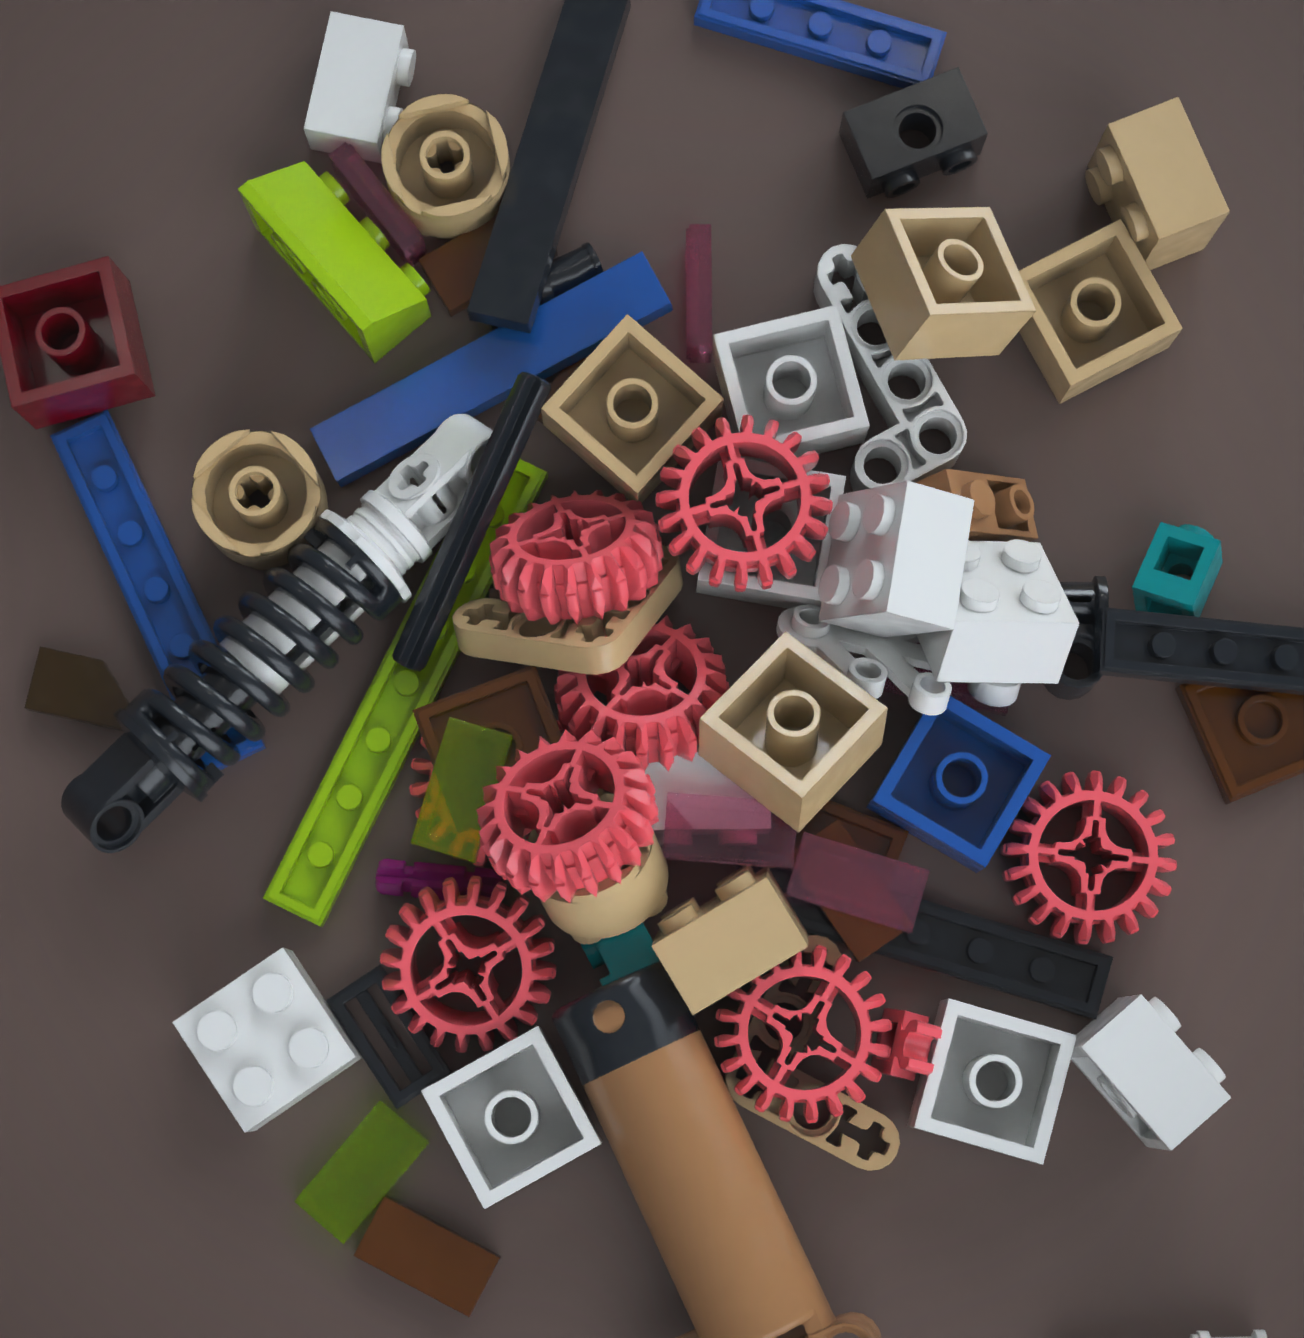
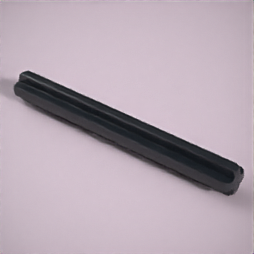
[392,372,551,672]

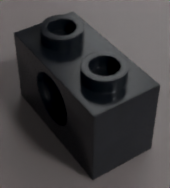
[839,67,988,199]

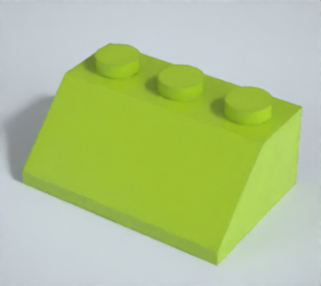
[238,161,431,363]

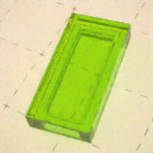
[410,717,513,863]
[294,1100,431,1244]

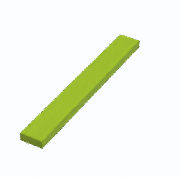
[263,459,548,928]

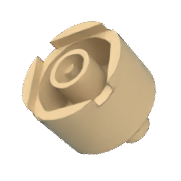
[381,94,511,239]
[191,429,328,570]
[523,789,669,945]

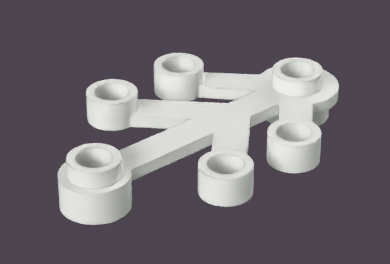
[776,604,1022,715]

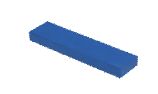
[694,0,947,89]

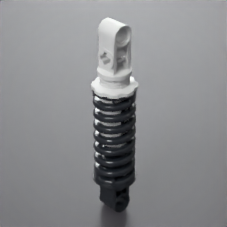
[61,414,493,853]

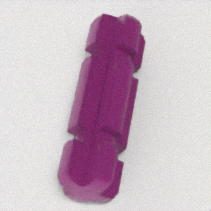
[375,859,502,900]

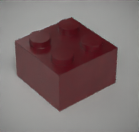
[0,256,156,429]

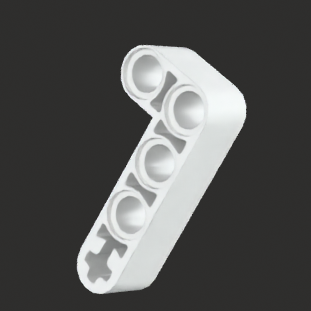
[813,244,967,492]

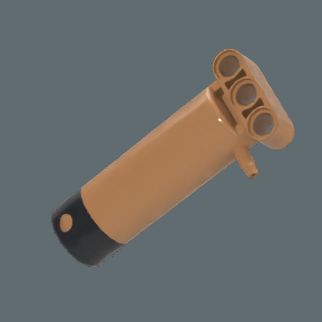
[552,961,882,1338]

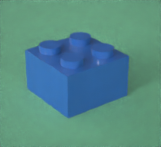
[866,696,1051,873]

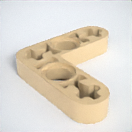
[452,545,683,675]
[724,935,900,1171]

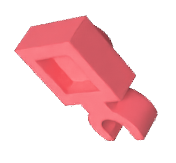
[871,1008,942,1081]

